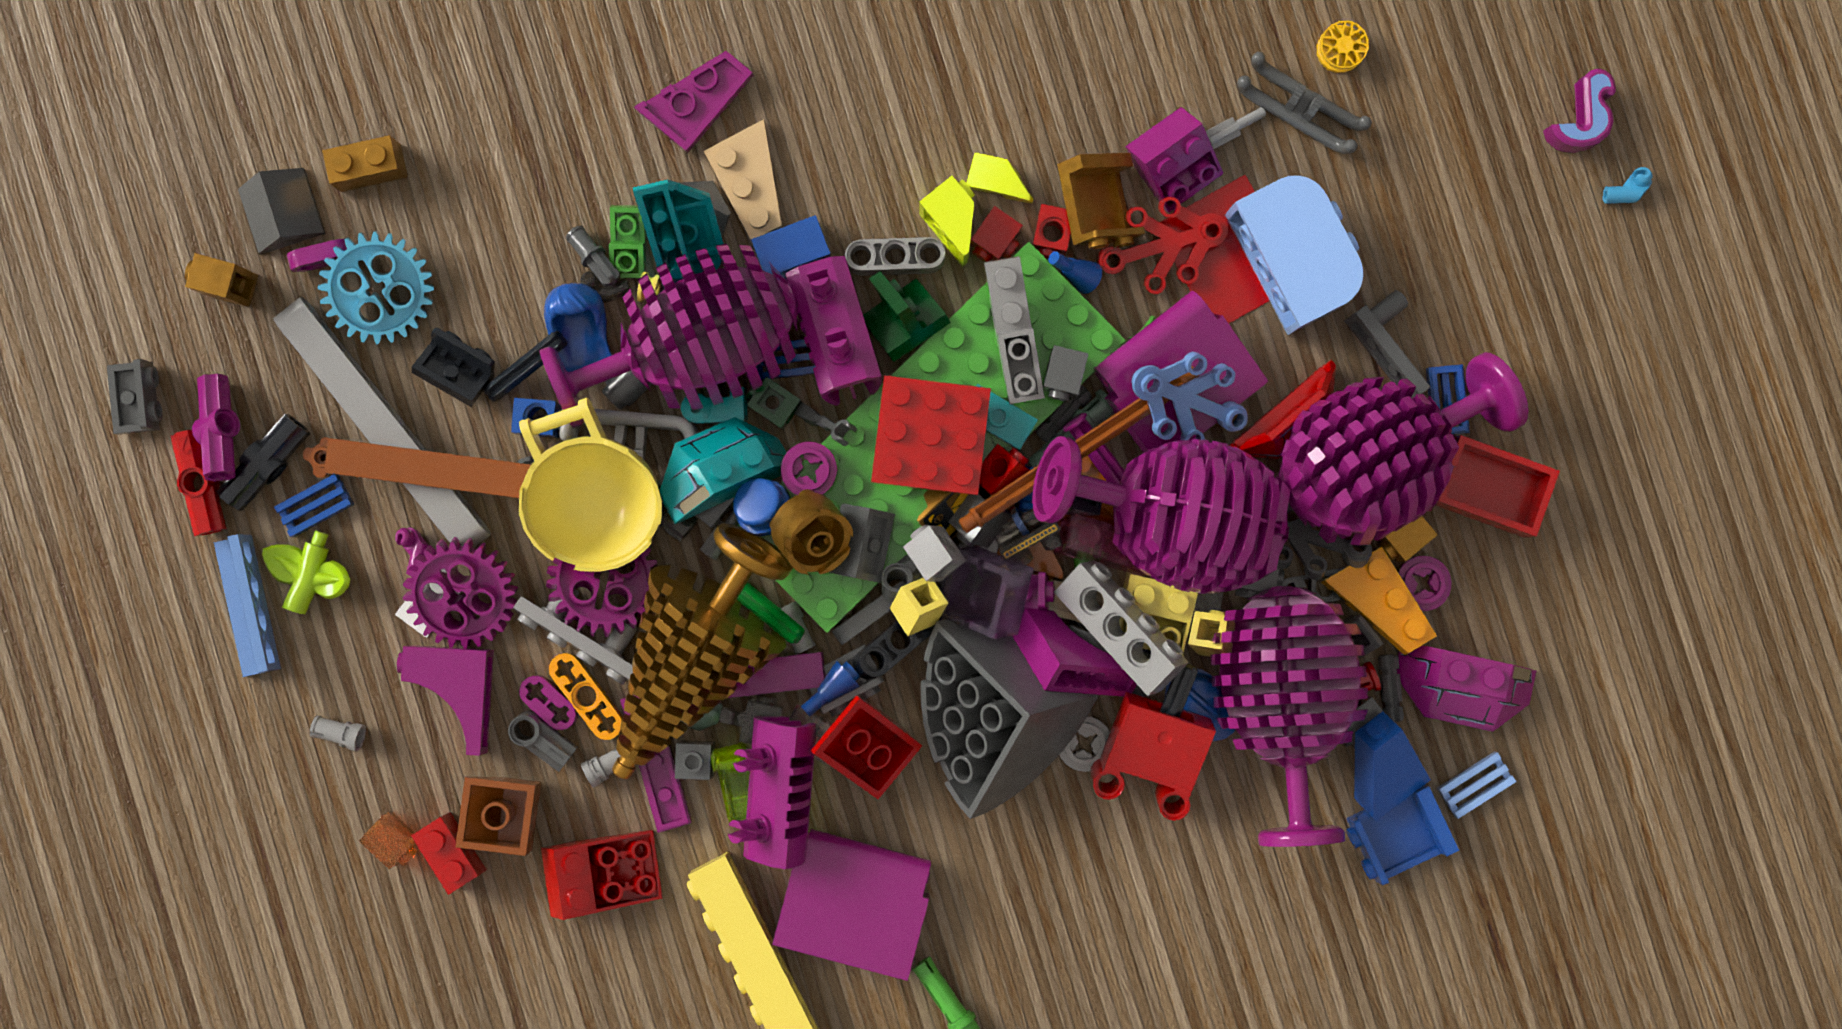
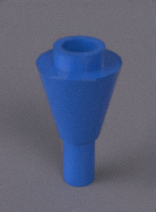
[1048,251,1102,294]
[801,661,860,717]

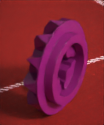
[781,441,838,495]
[1398,556,1452,611]

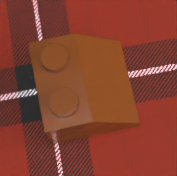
[455,776,541,856]

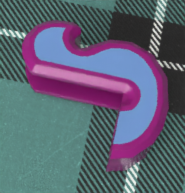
[1543,68,1616,153]

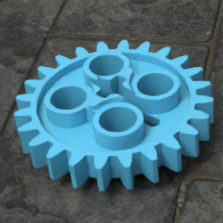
[318,231,434,344]

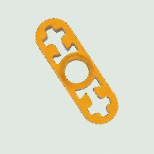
[549,653,623,740]

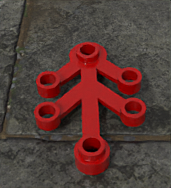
[1097,196,1228,294]

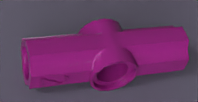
[192,373,240,482]

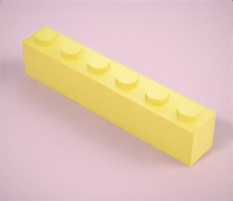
[687,851,819,1029]

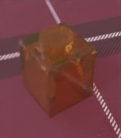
[359,811,418,869]

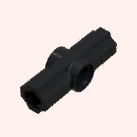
[216,413,310,511]

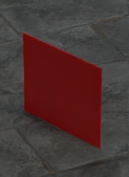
[1160,175,1270,323]

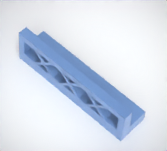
[214,534,281,677]

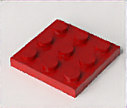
[871,375,991,496]

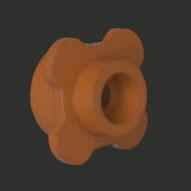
[303,437,329,478]

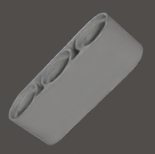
[845,237,946,276]

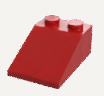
[811,695,922,800]

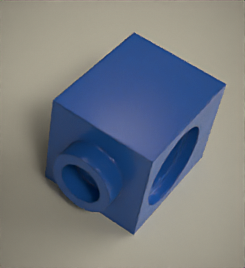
[511,398,562,438]

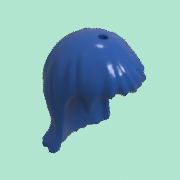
[544,283,612,372]

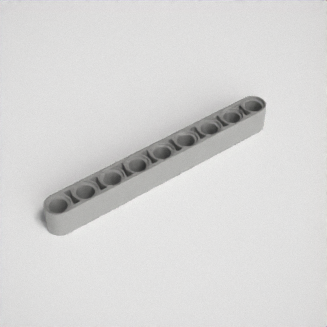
[273,297,491,548]

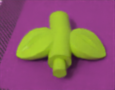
[262,530,350,615]

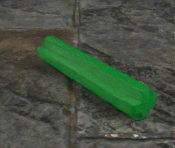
[737,582,805,644]

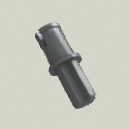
[566,225,620,287]

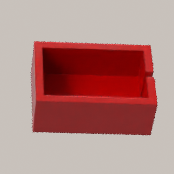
[1435,435,1560,538]

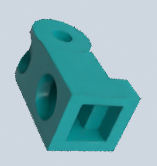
[681,387,748,424]

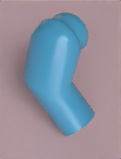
[1603,167,1652,204]

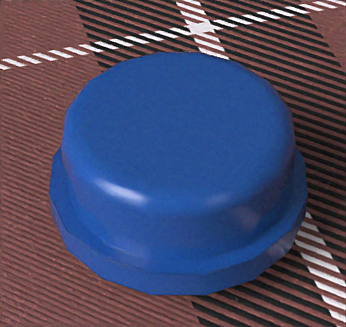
[733,478,791,536]

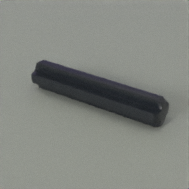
[484,331,568,402]

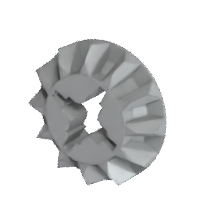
[1059,716,1110,772]

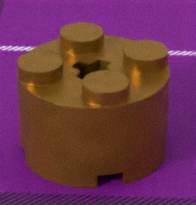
[769,489,853,575]

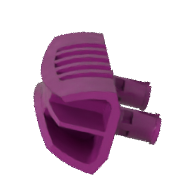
[785,256,882,406]
[728,716,816,869]

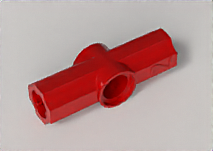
[170,430,227,537]

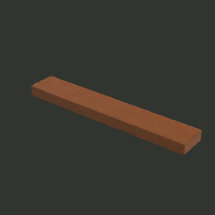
[324,438,531,498]

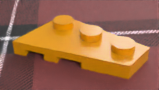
[1321,547,1437,655]

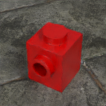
[970,206,1023,262]

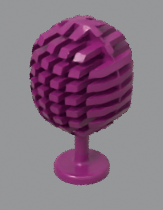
[540,244,797,429]
[1278,352,1528,545]
[1032,436,1291,594]
[1211,586,1368,847]

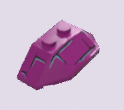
[1396,645,1537,732]

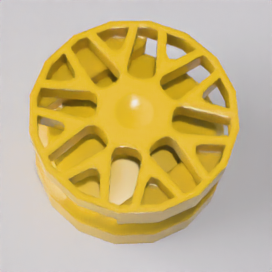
[1316,21,1369,73]

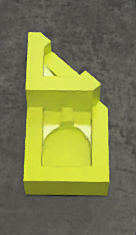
[966,153,1033,204]

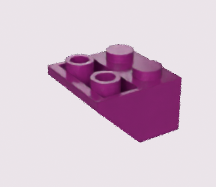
[1125,107,1224,213]

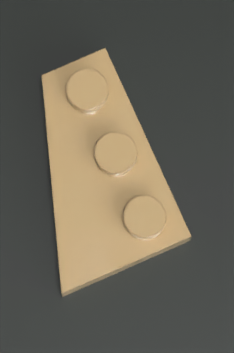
[703,119,783,242]

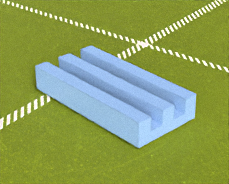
[1437,751,1516,819]

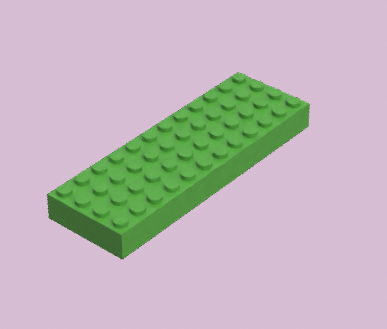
[737,242,1126,633]

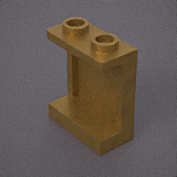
[1057,153,1145,250]

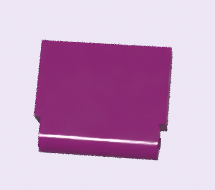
[1093,291,1269,453]
[772,829,931,981]

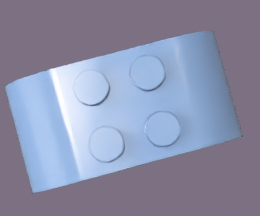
[1225,176,1363,335]

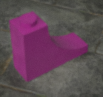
[1011,608,1137,697]
[397,645,494,756]

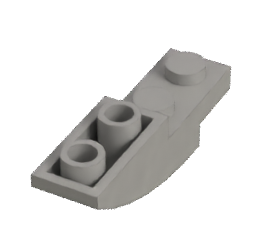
[984,256,1045,404]

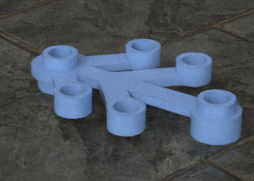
[1132,352,1248,440]

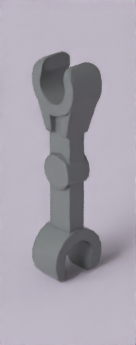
[794,402,857,446]

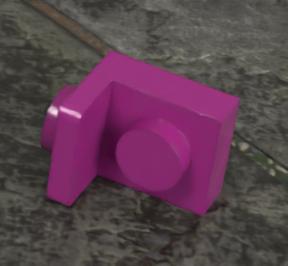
[1006,572,1055,611]

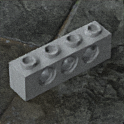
[1054,560,1189,696]

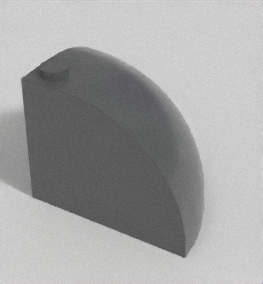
[921,618,1100,819]

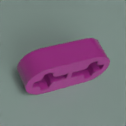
[287,239,347,272]
[519,675,579,730]

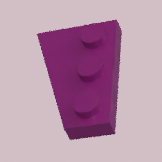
[634,51,754,154]

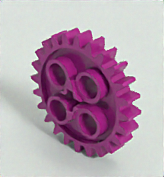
[403,537,518,649]
[546,548,658,637]

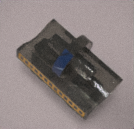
[995,506,1062,568]

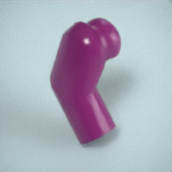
[395,527,429,574]

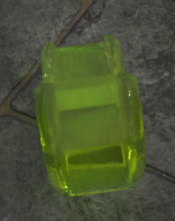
[711,742,750,823]

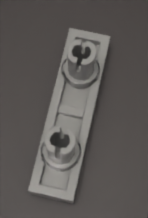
[513,589,638,685]

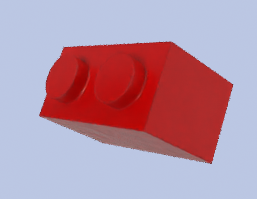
[411,812,487,895]

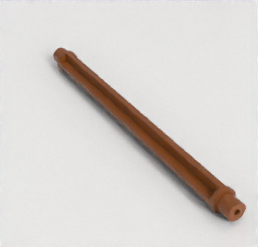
[958,366,1199,533]

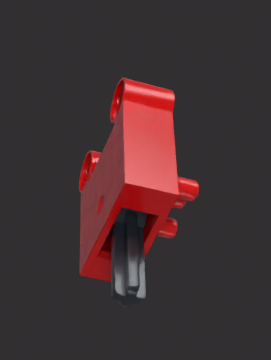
[1090,664,1216,821]

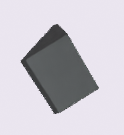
[238,168,326,255]

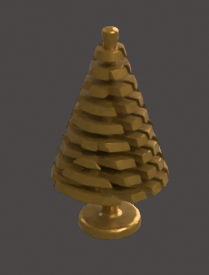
[612,523,793,779]

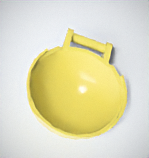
[519,397,662,572]

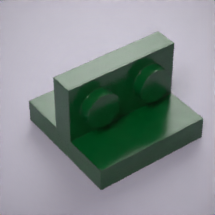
[863,271,951,362]

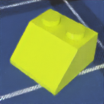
[919,176,975,267]

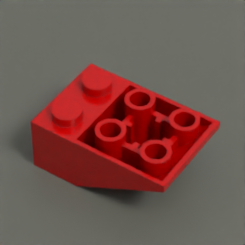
[541,830,663,920]

